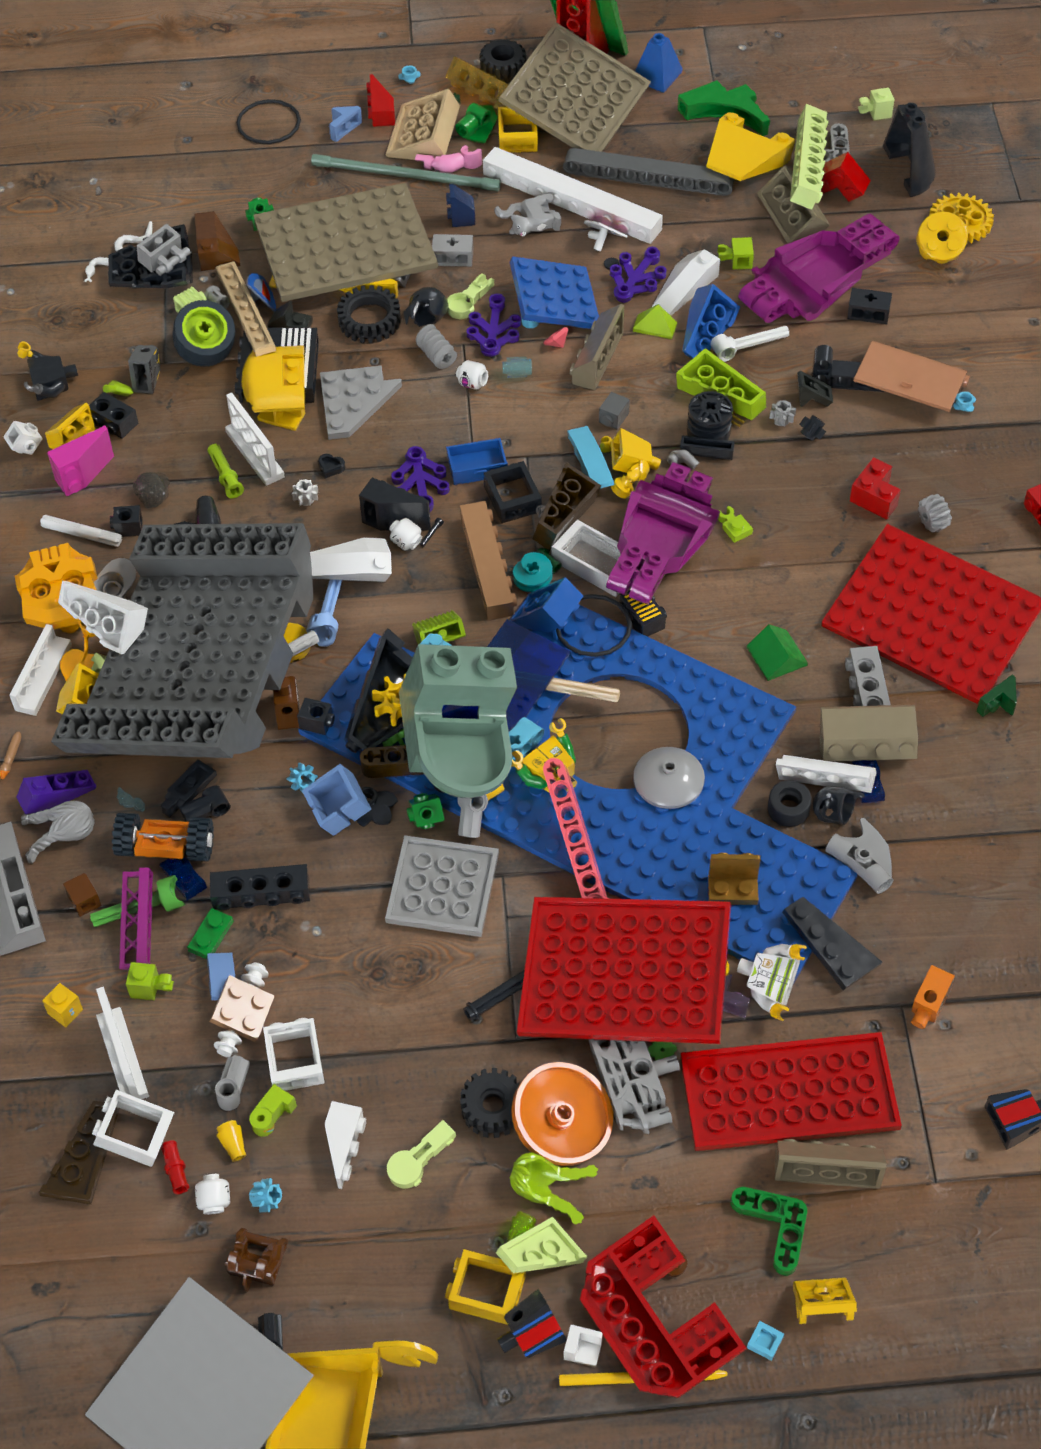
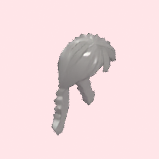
[21,801,95,864]

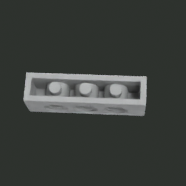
[845,646,890,706]

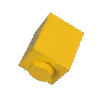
[42,983,83,1027]

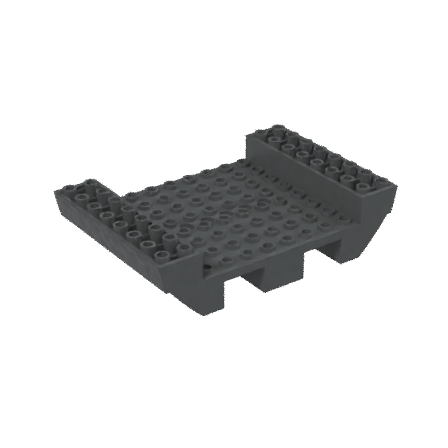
[51,523,313,758]

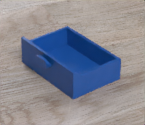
[446,438,508,485]

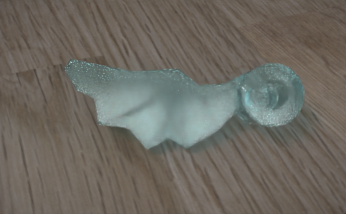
[116,787,145,812]

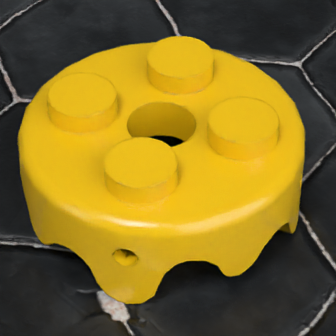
[916,211,968,264]

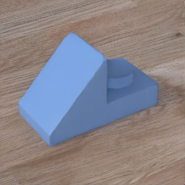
[329,106,362,142]

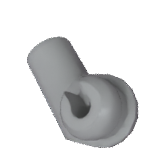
[667,450,699,470]

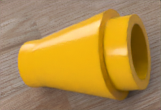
[216,1120,247,1162]

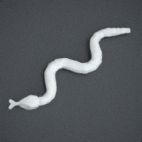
[84,221,153,282]

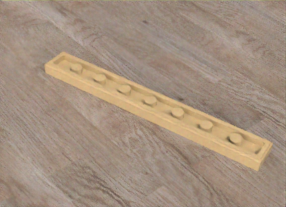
[215,262,276,357]

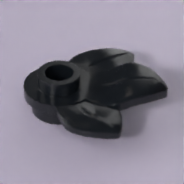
[356,787,398,827]

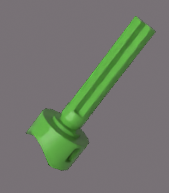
[90,875,185,928]

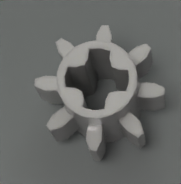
[769,400,796,426]

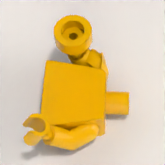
[600,428,661,499]

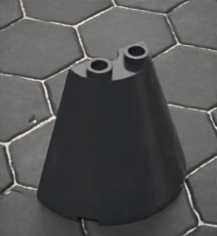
[883,102,936,198]

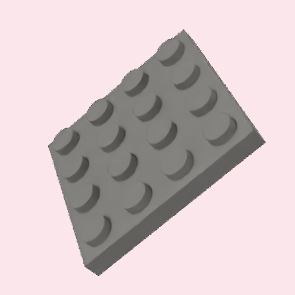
[385,835,499,937]

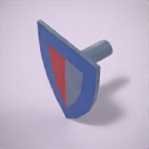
[246,273,276,312]

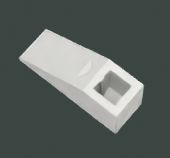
[325,1101,366,1189]

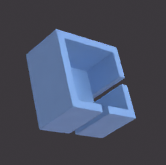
[302,764,371,836]

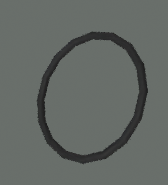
[236,99,301,144]
[555,594,632,657]

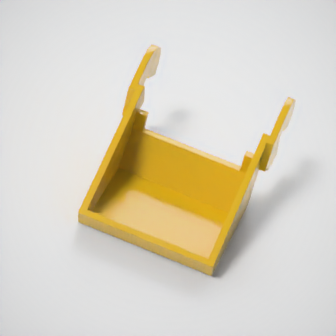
[265,1341,438,1449]

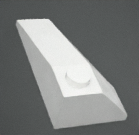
[652,249,720,316]
[310,538,392,582]
[58,581,148,654]

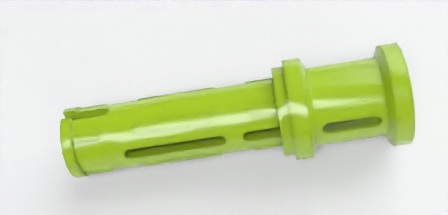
[207,444,244,498]

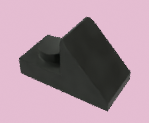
[268,301,313,328]
[797,370,833,407]

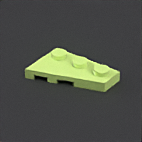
[496,1217,587,1273]

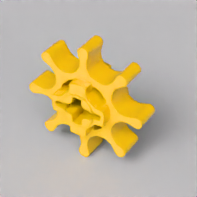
[372,674,406,726]

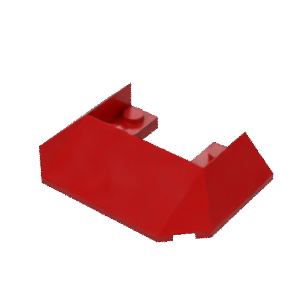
[580,1215,747,1398]

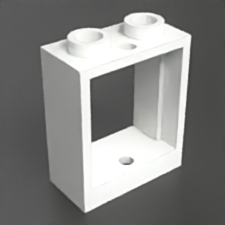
[263,1018,324,1091]
[92,1090,174,1167]

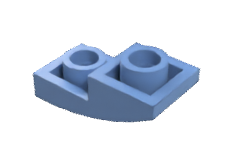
[207,953,235,1000]

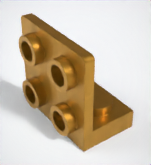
[708,853,760,905]

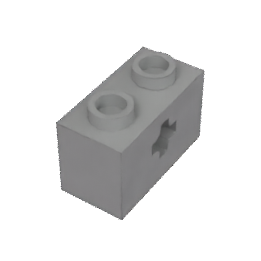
[432,234,473,267]

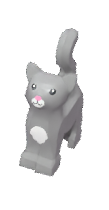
[494,193,561,237]

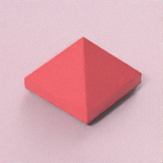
[543,327,568,347]

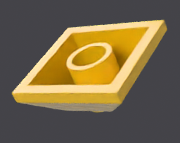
[56,663,99,714]

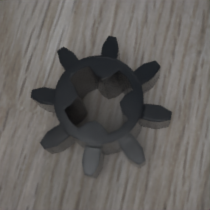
[799,415,826,441]

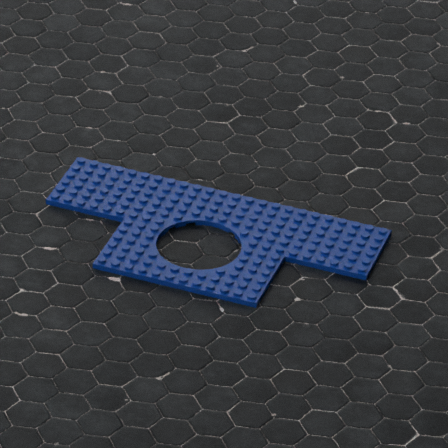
[298,605,858,984]

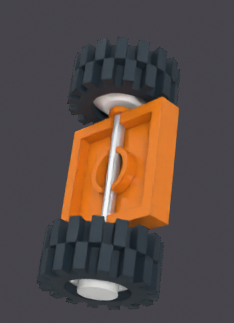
[112,813,214,861]

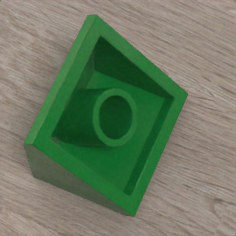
[747,624,808,681]

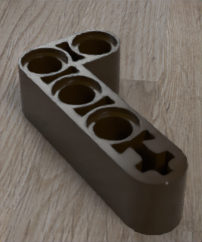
[360,745,444,793]

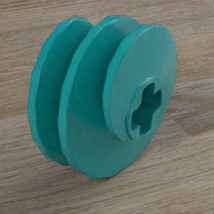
[513,552,553,592]

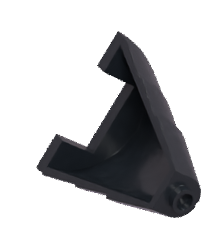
[344,628,413,753]

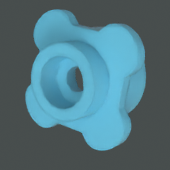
[399,65,421,84]
[953,392,976,412]

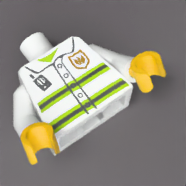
[737,944,807,1021]

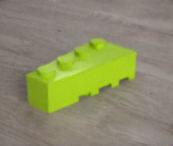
[676,348,766,420]

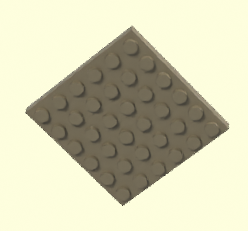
[499,22,651,152]

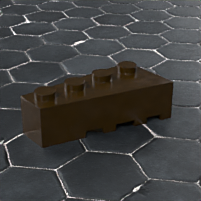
[532,462,601,551]

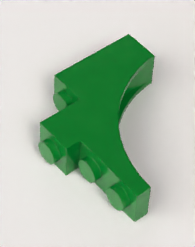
[677,80,770,136]

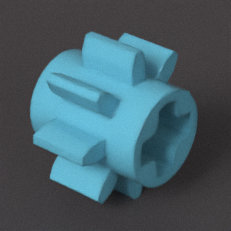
[287,762,318,792]
[249,1178,282,1213]

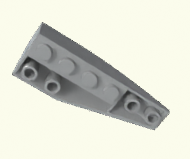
[0,822,46,956]

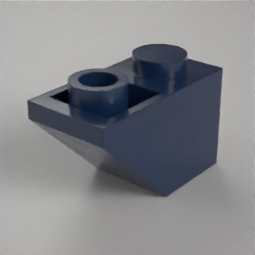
[446,184,476,227]

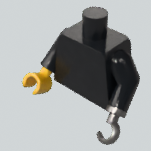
[17,341,78,401]

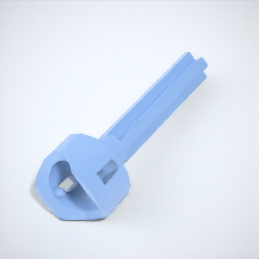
[306,579,342,647]

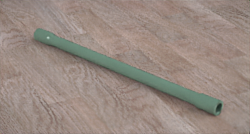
[311,154,501,191]

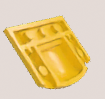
[242,345,305,413]

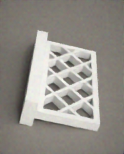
[225,393,285,486]
[96,987,149,1099]

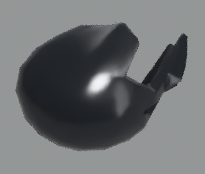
[404,287,449,327]

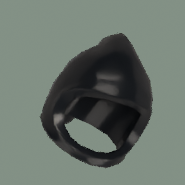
[812,787,865,825]

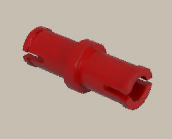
[160,1140,190,1194]

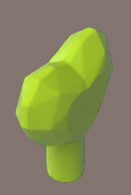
[103,380,133,396]

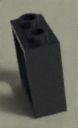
[483,461,542,524]

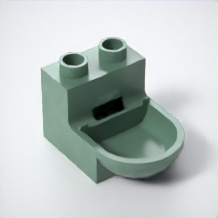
[399,644,517,798]

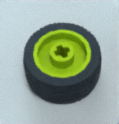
[172,300,235,367]

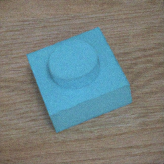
[747,1321,784,1361]

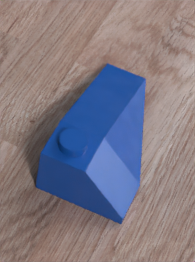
[682,284,740,359]

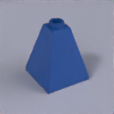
[635,33,682,93]

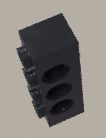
[210,864,310,910]

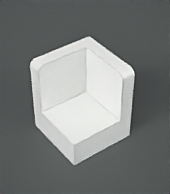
[564,1325,603,1367]

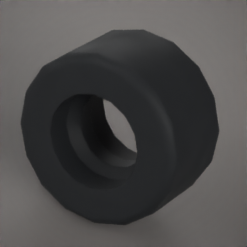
[767,780,812,827]

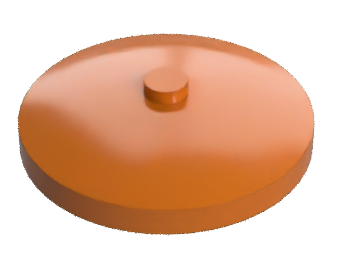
[512,1062,613,1166]

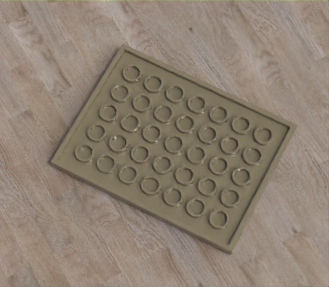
[253,183,438,302]

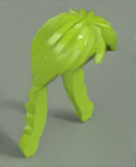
[510,1152,598,1224]

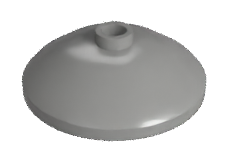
[634,747,705,809]

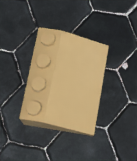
[386,89,460,160]

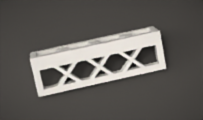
[10,624,72,716]
[776,755,876,793]

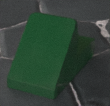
[976,674,1017,717]

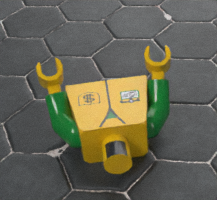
[511,718,577,792]

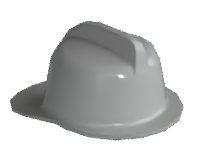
[94,558,137,599]

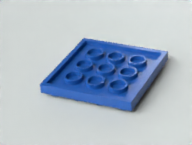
[509,256,599,329]

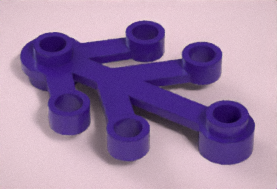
[610,247,667,303]
[466,293,521,357]
[391,446,450,512]

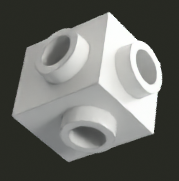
[3,421,43,455]

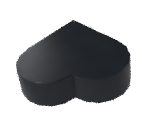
[318,454,345,478]

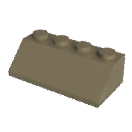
[757,166,830,243]
[570,304,624,390]
[819,705,918,761]
[775,1139,886,1189]

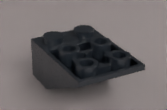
[359,477,431,531]

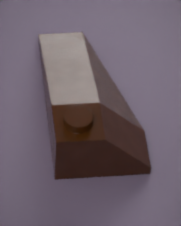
[195,211,241,271]

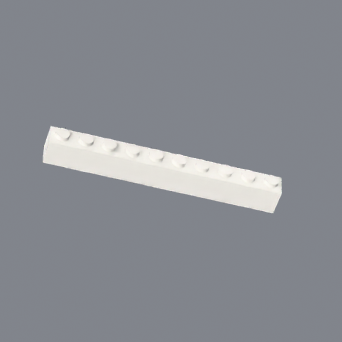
[483,147,663,244]

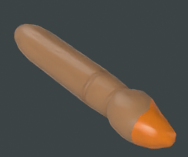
[0,731,22,779]

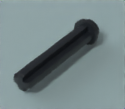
[463,970,525,1021]

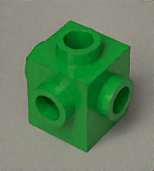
[245,198,274,231]
[406,793,445,829]

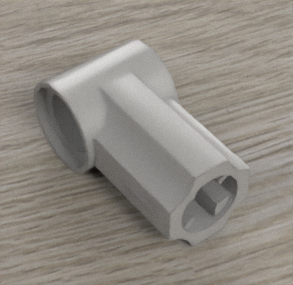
[457,795,488,838]
[215,1055,250,1111]

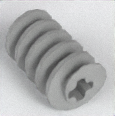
[416,324,457,369]

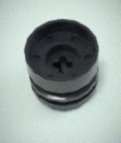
[687,391,733,440]

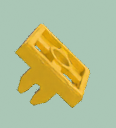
[793,1278,857,1324]

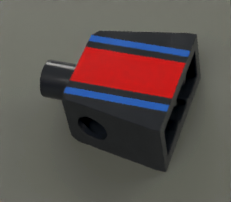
[984,1089,1041,1150]
[497,1289,567,1358]

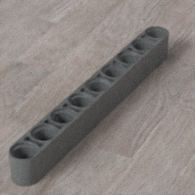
[563,148,735,196]

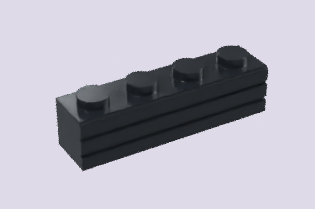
[680,435,735,460]

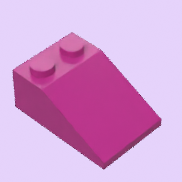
[47,426,114,497]

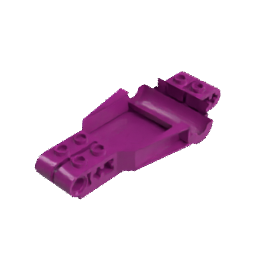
[738,213,900,323]
[606,462,720,605]

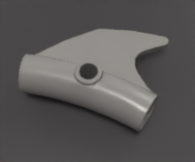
[825,818,894,894]

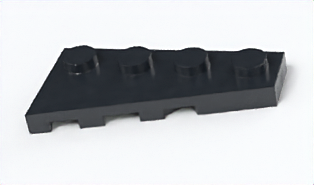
[782,897,882,990]

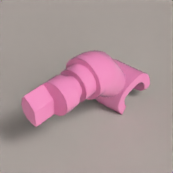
[415,145,482,173]

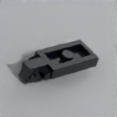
[161,759,217,817]

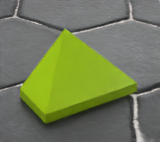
[633,304,677,339]

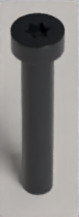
[420,518,444,547]

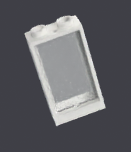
[552,520,621,597]

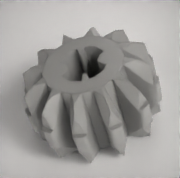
[918,494,952,532]

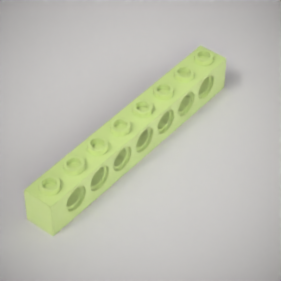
[790,104,828,210]

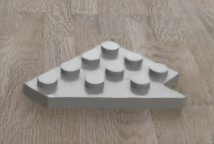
[320,365,402,440]

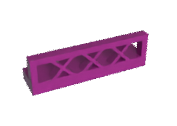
[119,868,153,970]

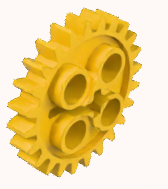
[929,193,994,244]

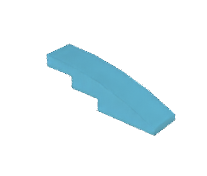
[567,426,614,488]

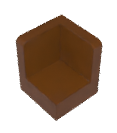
[63,873,102,917]

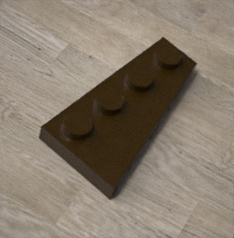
[39,1100,120,1205]

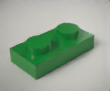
[187,908,234,959]

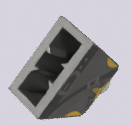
[128,345,160,394]

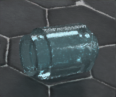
[502,356,532,378]

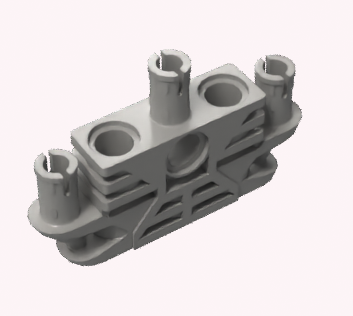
[589,1039,680,1134]

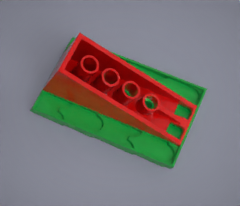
[550,0,629,56]

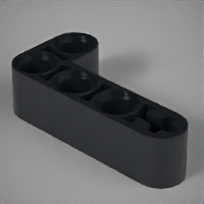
[812,345,886,392]

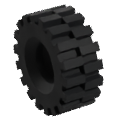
[460,1068,521,1138]

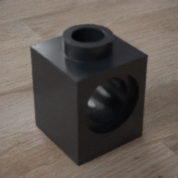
[110,505,143,537]
[297,698,335,735]

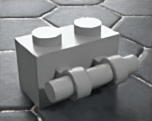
[137,224,191,276]

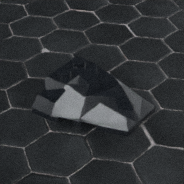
[108,224,193,288]

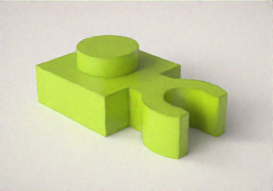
[718,506,753,543]

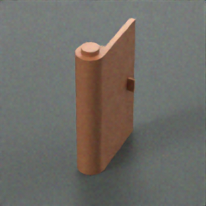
[854,341,970,412]

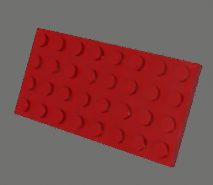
[680,1032,902,1151]

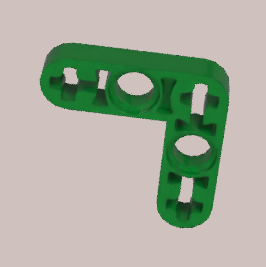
[731,1187,807,1276]

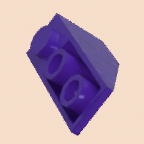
[16,770,97,814]

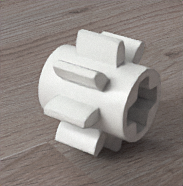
[292,480,318,506]

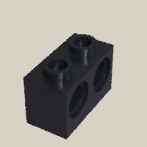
[89,392,139,439]

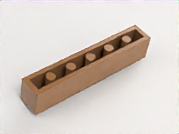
[460,501,517,620]

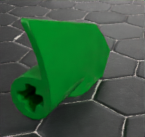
[455,102,498,143]

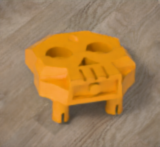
[15,543,98,630]

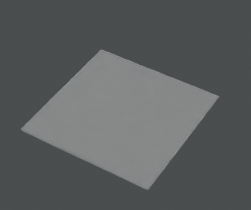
[85,1277,314,1449]

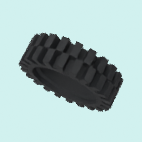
[337,285,401,344]

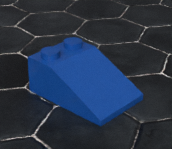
[506,577,583,632]

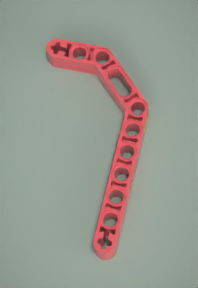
[543,758,609,899]

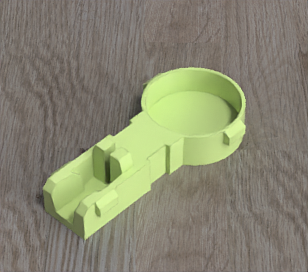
[447,273,494,319]
[387,1120,456,1189]

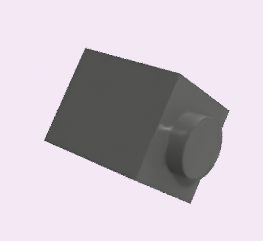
[599,392,630,430]

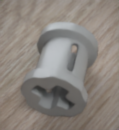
[204,286,230,309]

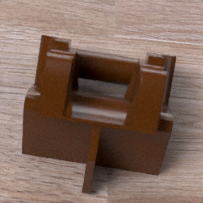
[225,1228,288,1292]

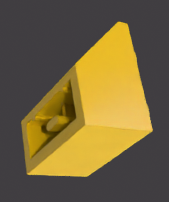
[45,403,95,449]

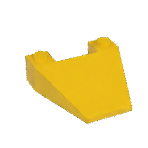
[706,113,796,181]

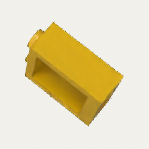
[498,107,538,152]
[445,1249,526,1325]

